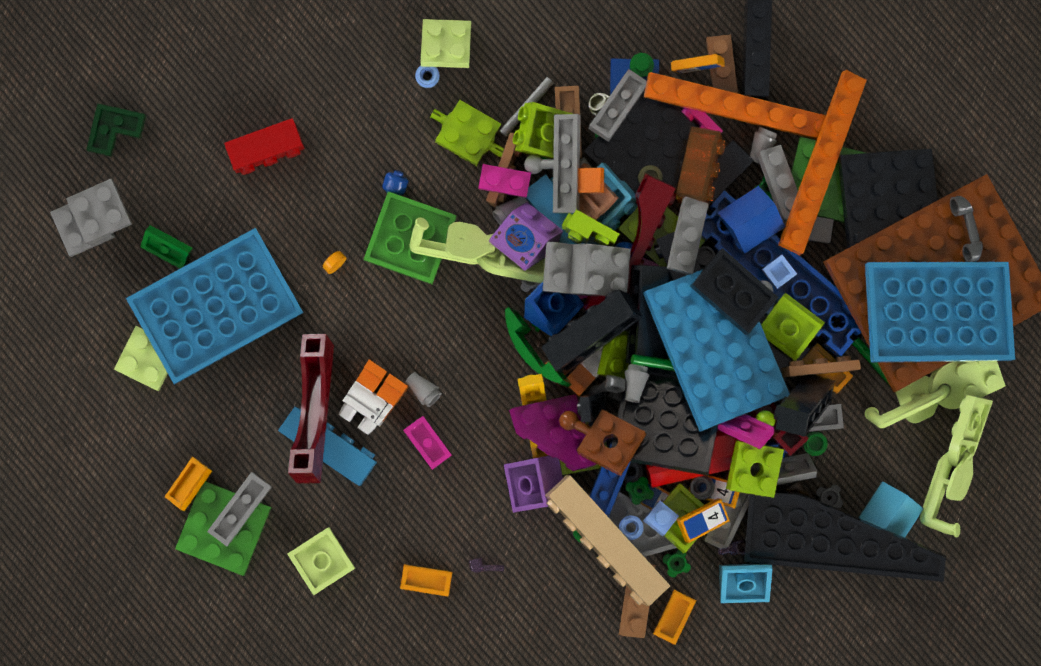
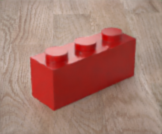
[224,118,305,175]

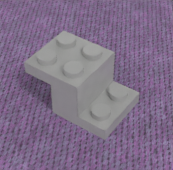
[50,179,132,257]
[543,242,630,296]

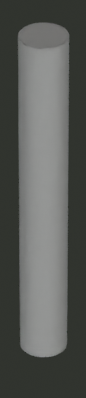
[499,77,554,137]

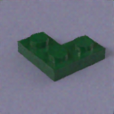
[86,103,146,157]

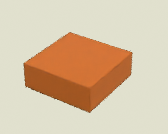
[578,168,604,193]

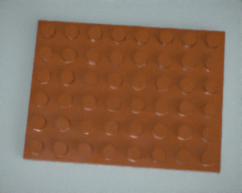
[823,174,1041,392]

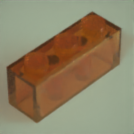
[676,126,725,204]

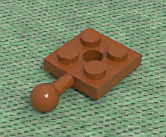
[559,409,646,476]

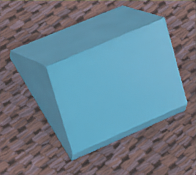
[858,482,924,538]
[719,564,772,603]

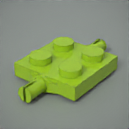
[430,100,504,166]

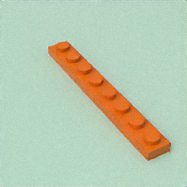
[778,70,867,255]
[644,72,826,140]

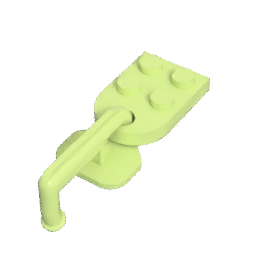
[410,217,545,283]
[864,361,1006,428]
[920,394,993,537]

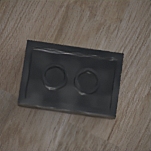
[690,248,778,335]

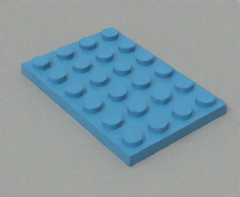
[126,228,303,385]
[865,262,1015,363]
[643,270,789,432]

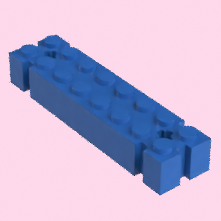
[701,190,861,357]

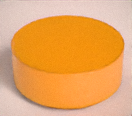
[323,251,346,274]

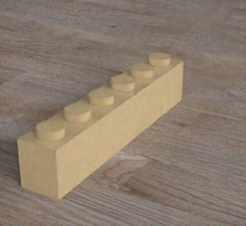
[545,475,670,606]

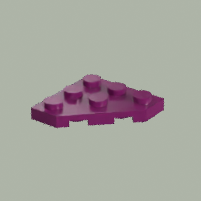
[509,394,597,471]

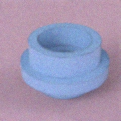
[415,66,440,88]
[619,515,643,540]

